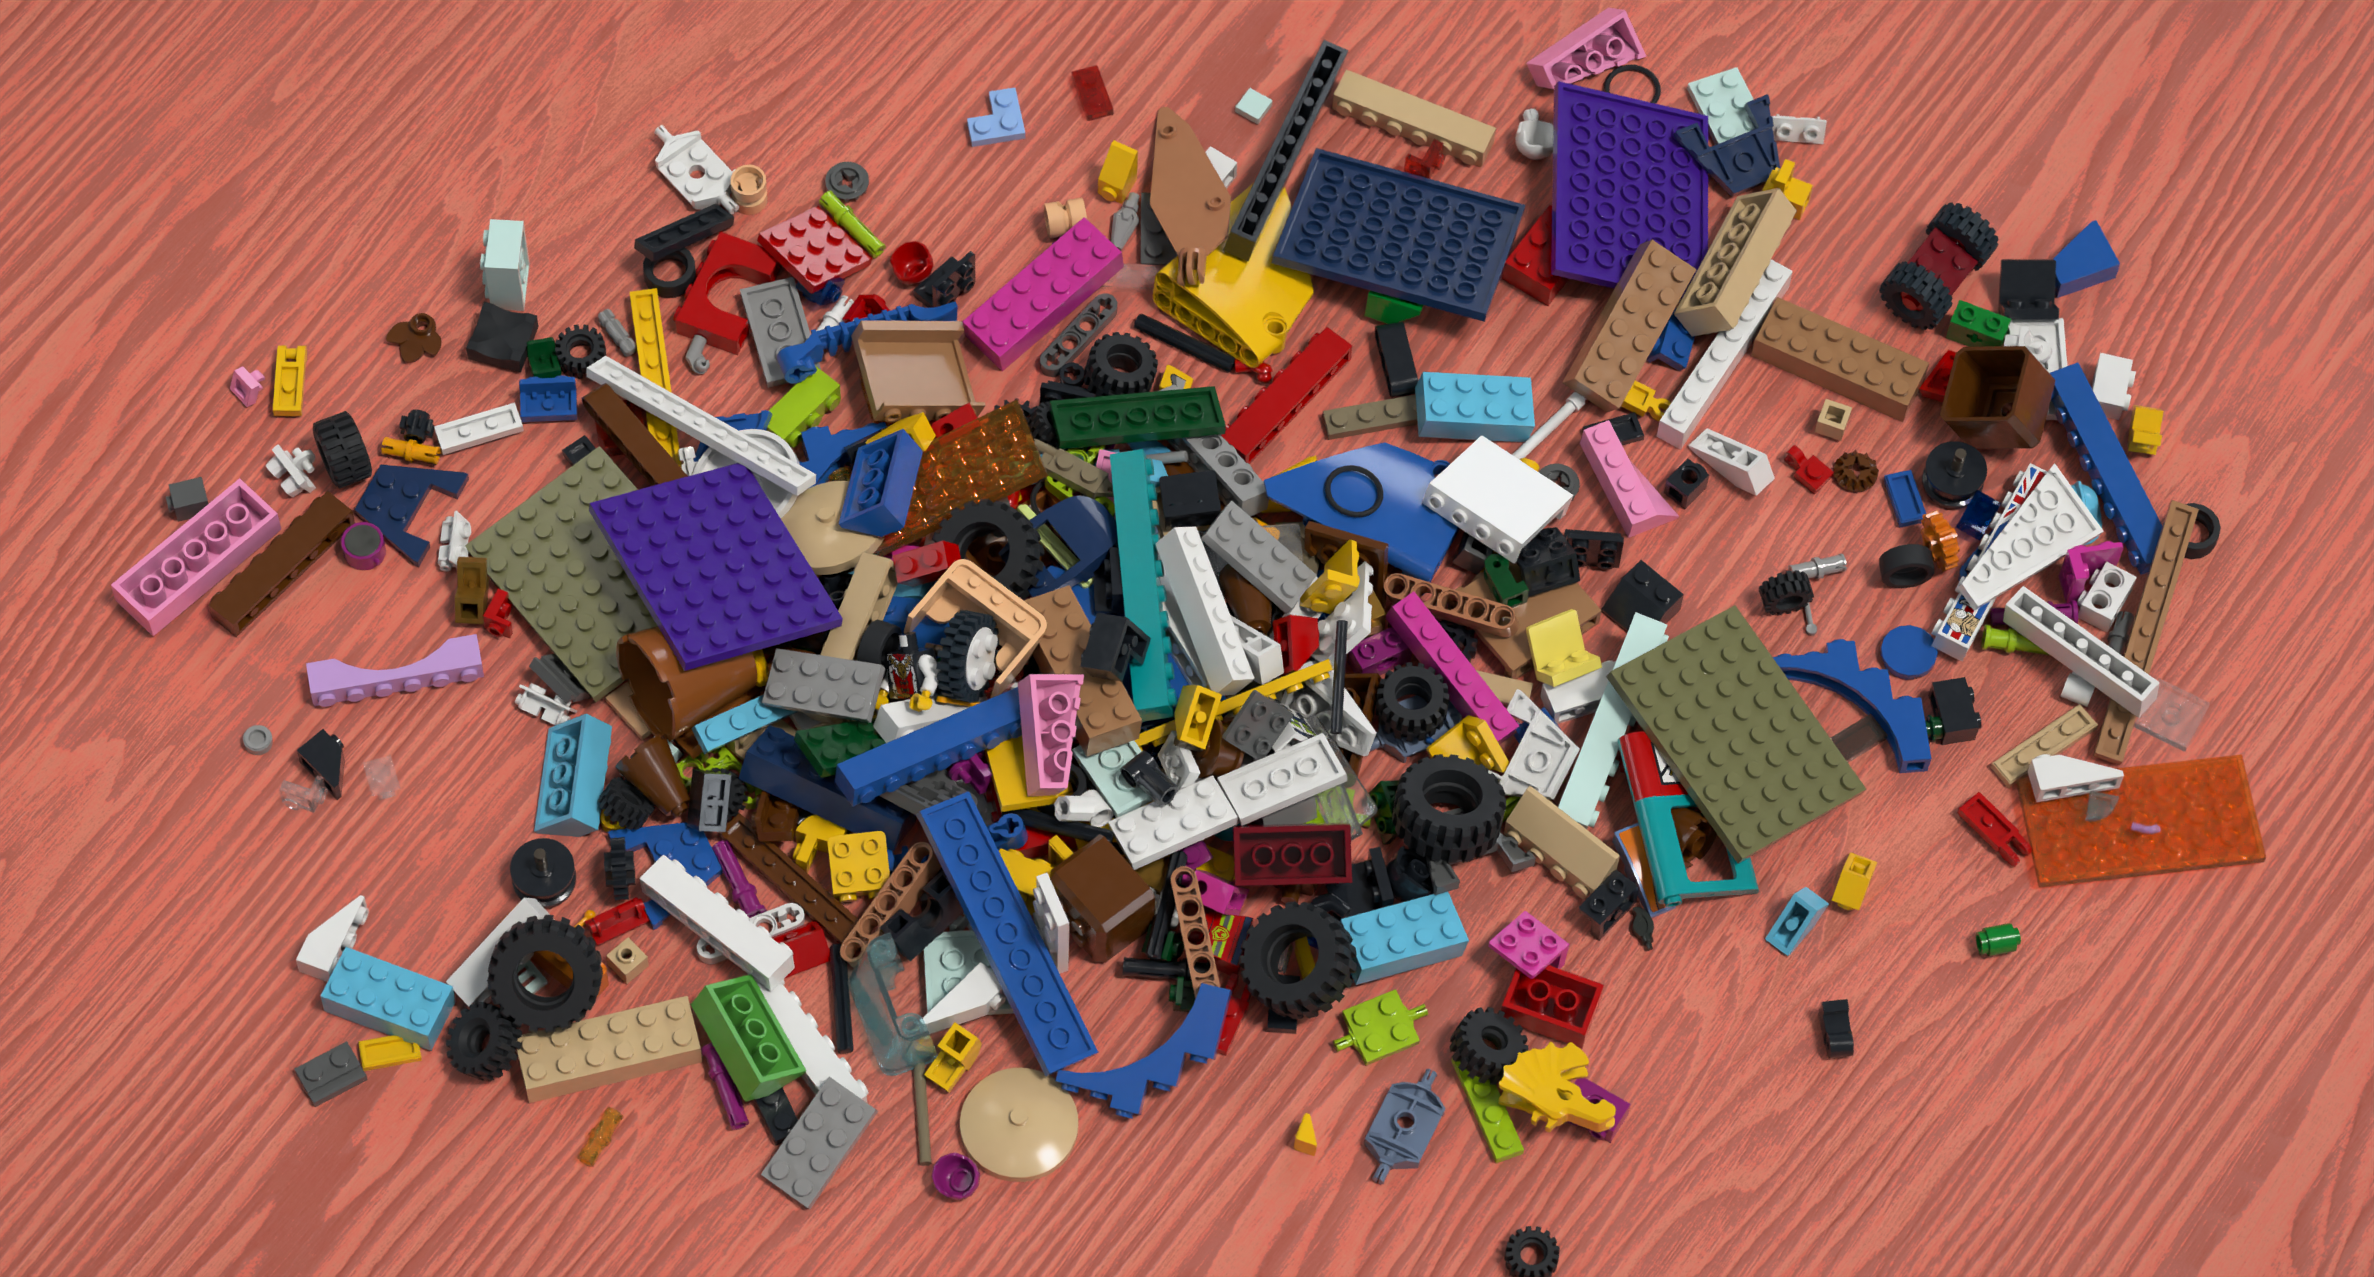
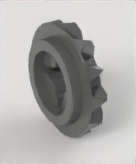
[825,162,869,202]
[1539,464,1580,501]

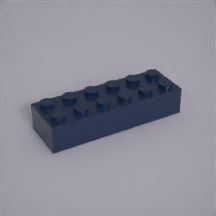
[738,725,917,851]

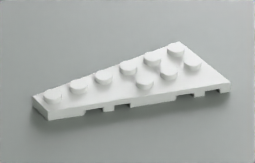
[1958,464,2104,611]

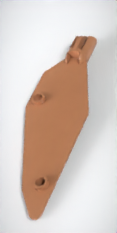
[1150,107,1231,286]

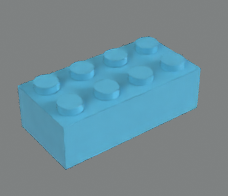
[1415,372,1535,442]
[1340,892,1469,985]
[320,947,456,1051]

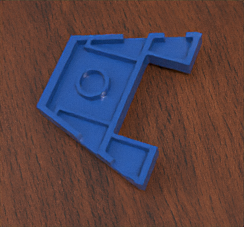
[608,822,722,930]

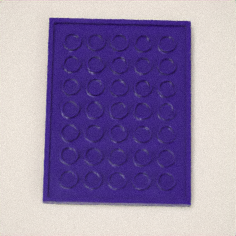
[1551,81,1708,303]
[589,463,843,671]

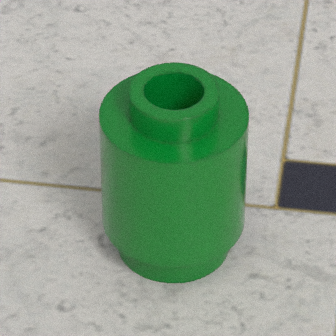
[1975,923,2021,956]

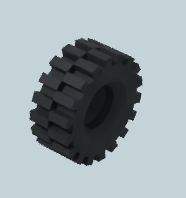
[446,1002,522,1081]
[1449,1007,1529,1085]

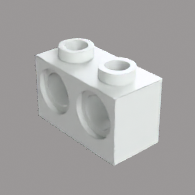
[2077,562,2137,633]

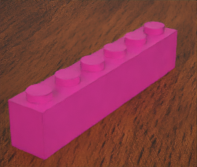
[1386,591,1519,745]

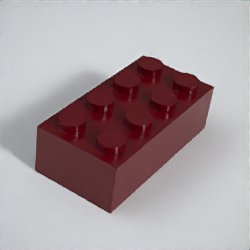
[1233,822,1352,886]

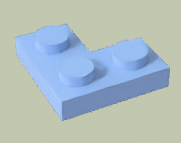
[967,87,1025,147]

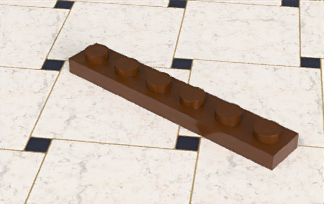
[719,813,859,944]

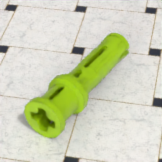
[1981,625,2050,655]

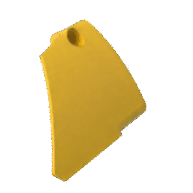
[1153,183,1314,368]

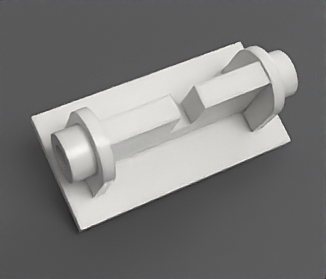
[1772,114,1827,144]
[437,511,471,571]
[515,683,577,725]

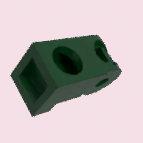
[1483,553,1529,608]

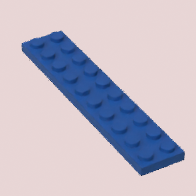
[916,791,1098,1077]

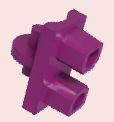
[948,750,993,795]

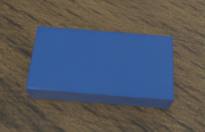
[1883,470,1926,528]

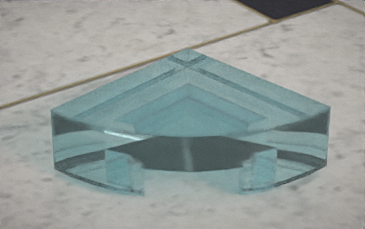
[2085,791,2119,821]

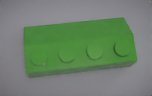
[691,974,807,1102]

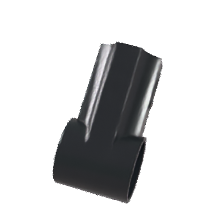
[1120,750,1178,806]

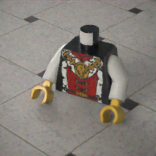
[875,632,942,712]

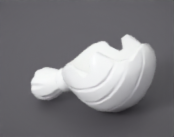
[1515,109,1553,160]

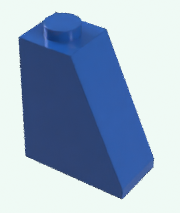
[2053,220,2120,298]

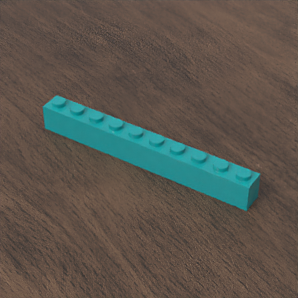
[1110,449,1177,722]

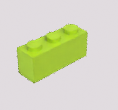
[766,366,841,447]

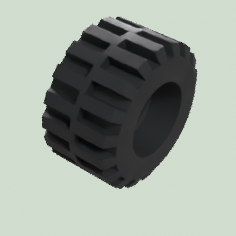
[1084,332,1158,397]
[313,411,372,489]
[1376,662,1449,742]

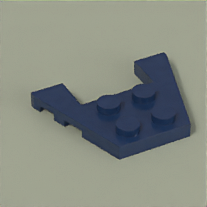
[1673,94,1780,197]
[355,464,469,567]

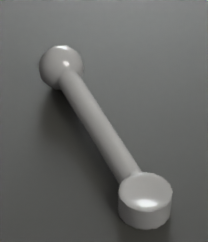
[1804,602,1817,636]

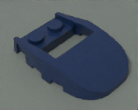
[998,496,1119,598]

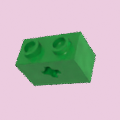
[1946,300,2011,347]

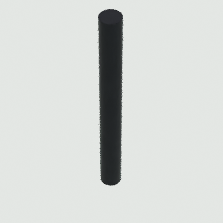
[1330,620,1348,734]

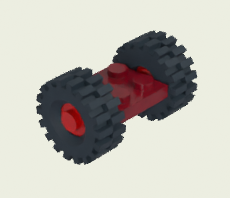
[1879,202,1999,330]

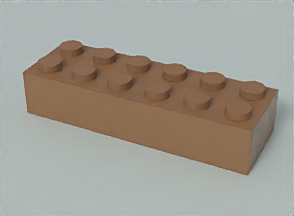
[1562,240,1697,412]
[1751,297,1929,422]
[1024,585,1142,757]

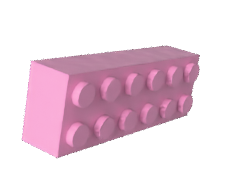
[111,478,281,636]

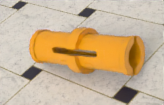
[381,437,441,465]

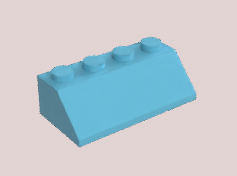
[534,713,612,837]

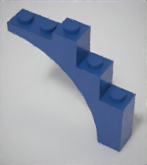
[799,422,886,489]
[1773,639,1932,773]
[1056,983,1232,1119]

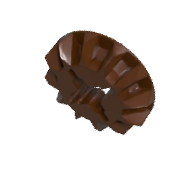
[1833,450,1879,492]

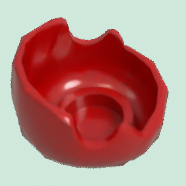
[890,241,934,285]

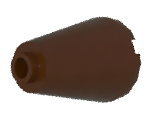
[1219,563,1273,635]
[616,735,690,818]
[1671,807,1717,868]

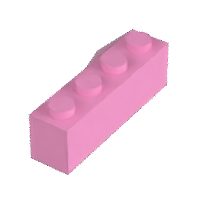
[1526,7,1646,89]
[1580,420,1679,538]
[1018,674,1084,796]

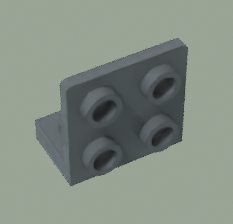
[1222,690,1294,760]

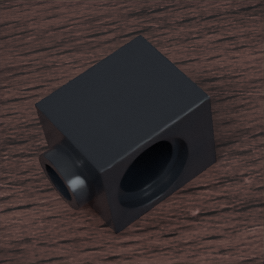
[1664,458,1709,509]

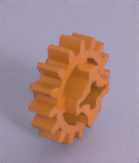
[1920,510,1960,572]

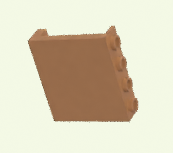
[851,320,986,422]
[1448,560,1602,679]

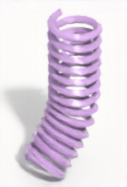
[2131,822,2160,834]

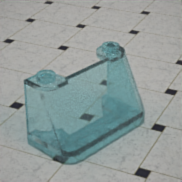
[848,932,938,1076]

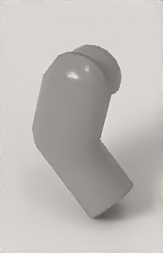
[685,335,710,374]

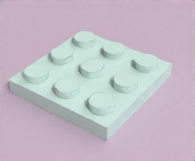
[924,930,1014,1015]

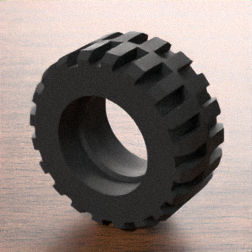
[932,499,1044,599]
[1392,754,1506,863]
[1239,902,1357,1019]
[487,915,603,1033]

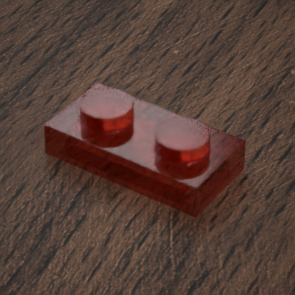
[1071,65,1114,121]

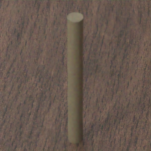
[912,1052,932,1166]

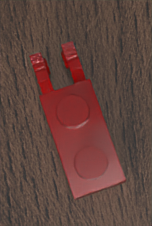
[1957,792,2033,867]
[1217,973,1251,1056]

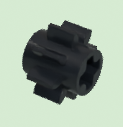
[399,409,434,444]

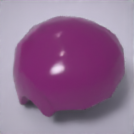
[932,1153,980,1200]

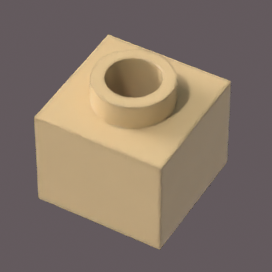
[1815,399,1852,441]
[606,937,649,984]

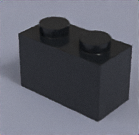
[1928,677,1982,745]

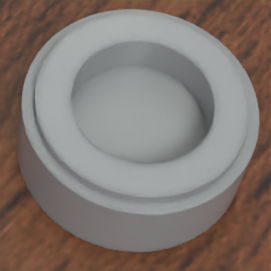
[243,725,273,755]

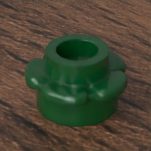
[1925,715,1944,743]

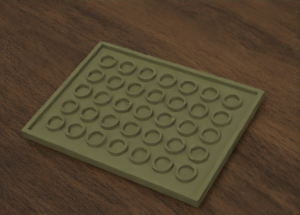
[465,446,657,703]
[1606,605,1866,864]

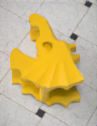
[1499,1042,1616,1133]

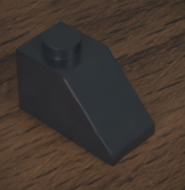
[297,729,345,800]

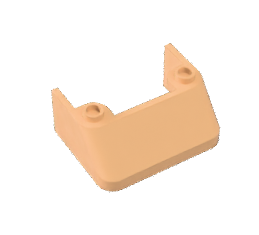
[904,559,1047,698]

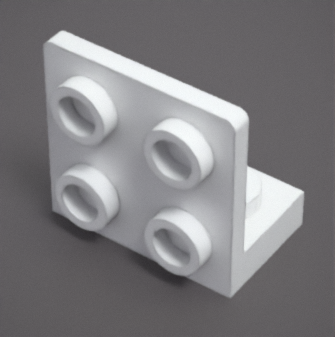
[1158,731,1222,791]

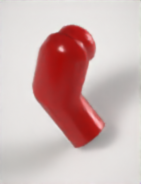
[1234,359,1273,382]

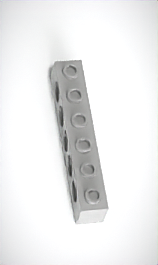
[1159,384,1269,516]

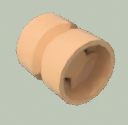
[731,165,767,215]
[1044,198,1087,239]

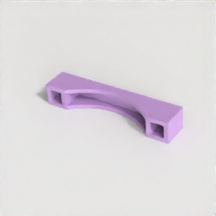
[306,634,484,707]

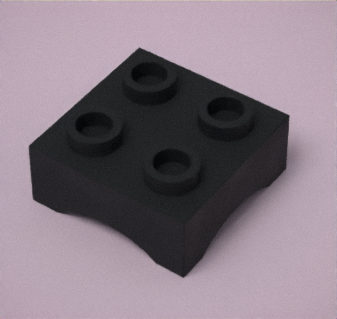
[466,302,539,373]

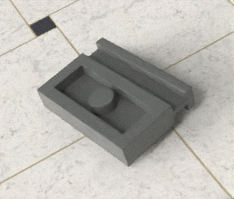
[529,654,591,704]
[294,1041,368,1107]

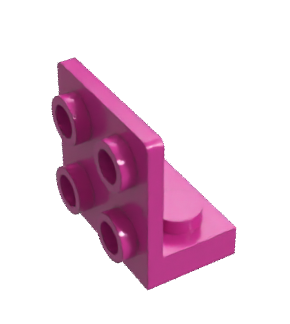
[2059,541,2123,603]
[1488,911,1570,979]

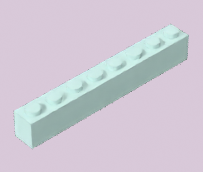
[1558,612,1669,829]

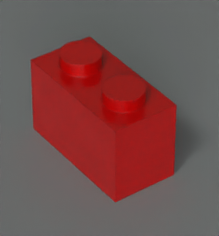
[892,541,961,587]

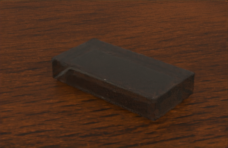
[1831,714,1888,763]

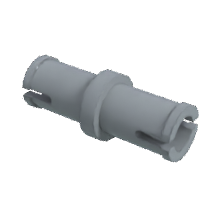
[1788,553,1847,580]

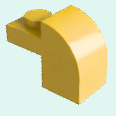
[1762,159,1813,220]
[2128,405,2164,455]
[793,815,850,874]
[924,1022,981,1093]

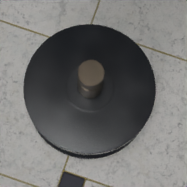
[1922,441,1987,509]
[510,838,576,908]

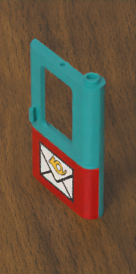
[1617,732,1759,908]

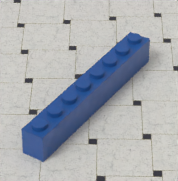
[2050,362,2163,575]
[835,687,1022,807]

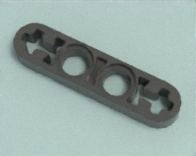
[1040,293,1118,377]

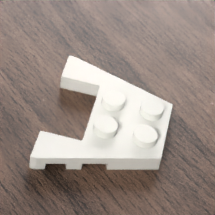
[1312,561,1373,666]
[1488,689,1580,800]

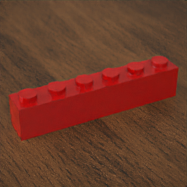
[1221,327,1353,464]

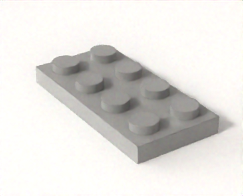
[740,277,821,388]
[1201,500,1317,614]
[762,648,885,723]
[761,1077,878,1209]

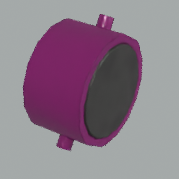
[341,522,386,570]

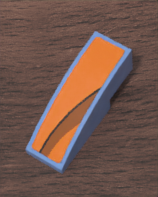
[1612,823,1676,918]

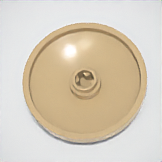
[781,481,885,575]
[960,1068,1078,1182]

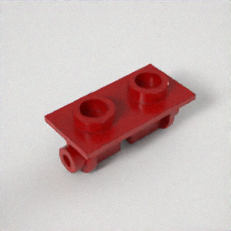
[585,897,650,946]

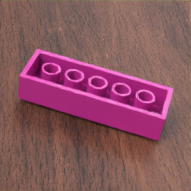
[962,217,1124,371]

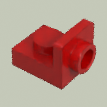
[483,588,513,638]

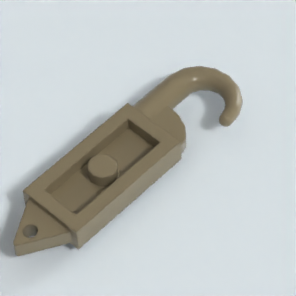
[1014,438,1114,499]

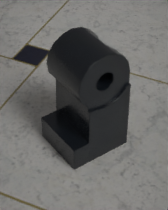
[1818,999,1854,1058]

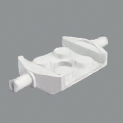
[654,125,739,214]

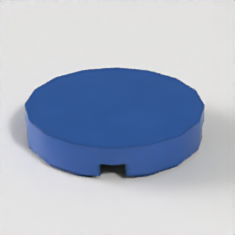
[1880,625,1938,680]

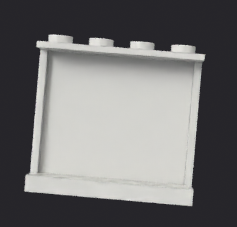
[1422,435,1573,563]

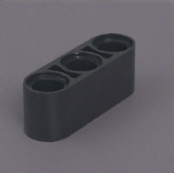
[1375,322,1418,398]

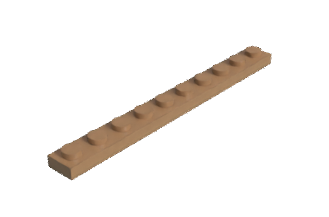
[2093,500,2199,765]

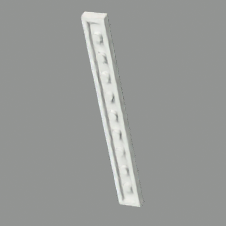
[587,356,816,496]

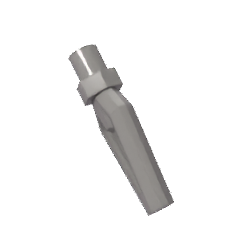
[1111,192,1140,251]

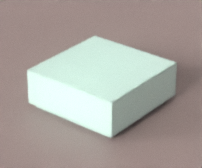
[1235,88,1273,124]

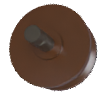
[1174,717,1245,784]

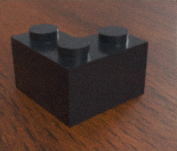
[1080,613,1151,681]

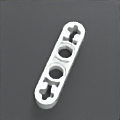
[697,903,805,965]

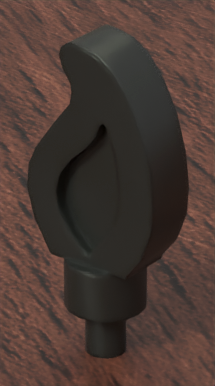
[1632,907,1654,950]

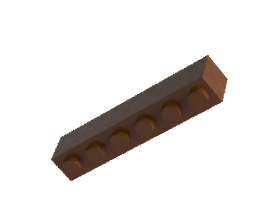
[208,491,355,637]

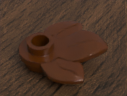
[386,313,442,363]

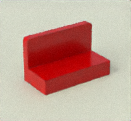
[772,921,830,979]

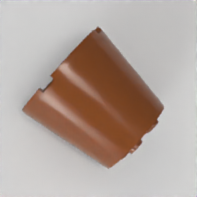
[616,626,757,742]

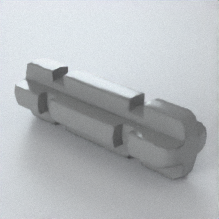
[598,309,637,357]

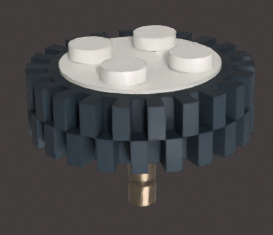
[925,610,1000,703]

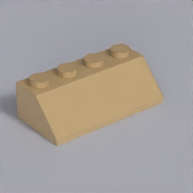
[1504,786,1620,899]

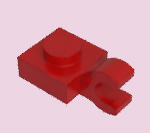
[1784,445,1834,495]

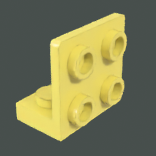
[1526,609,1602,687]

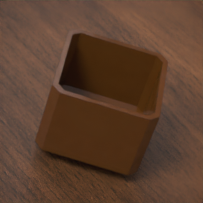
[1940,346,2056,449]
[1050,834,1155,963]

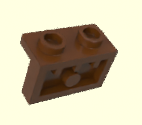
[751,790,801,841]

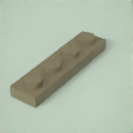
[1323,395,1418,440]

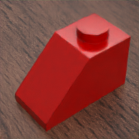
[1273,615,1319,677]

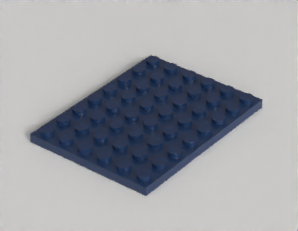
[1272,148,1526,322]

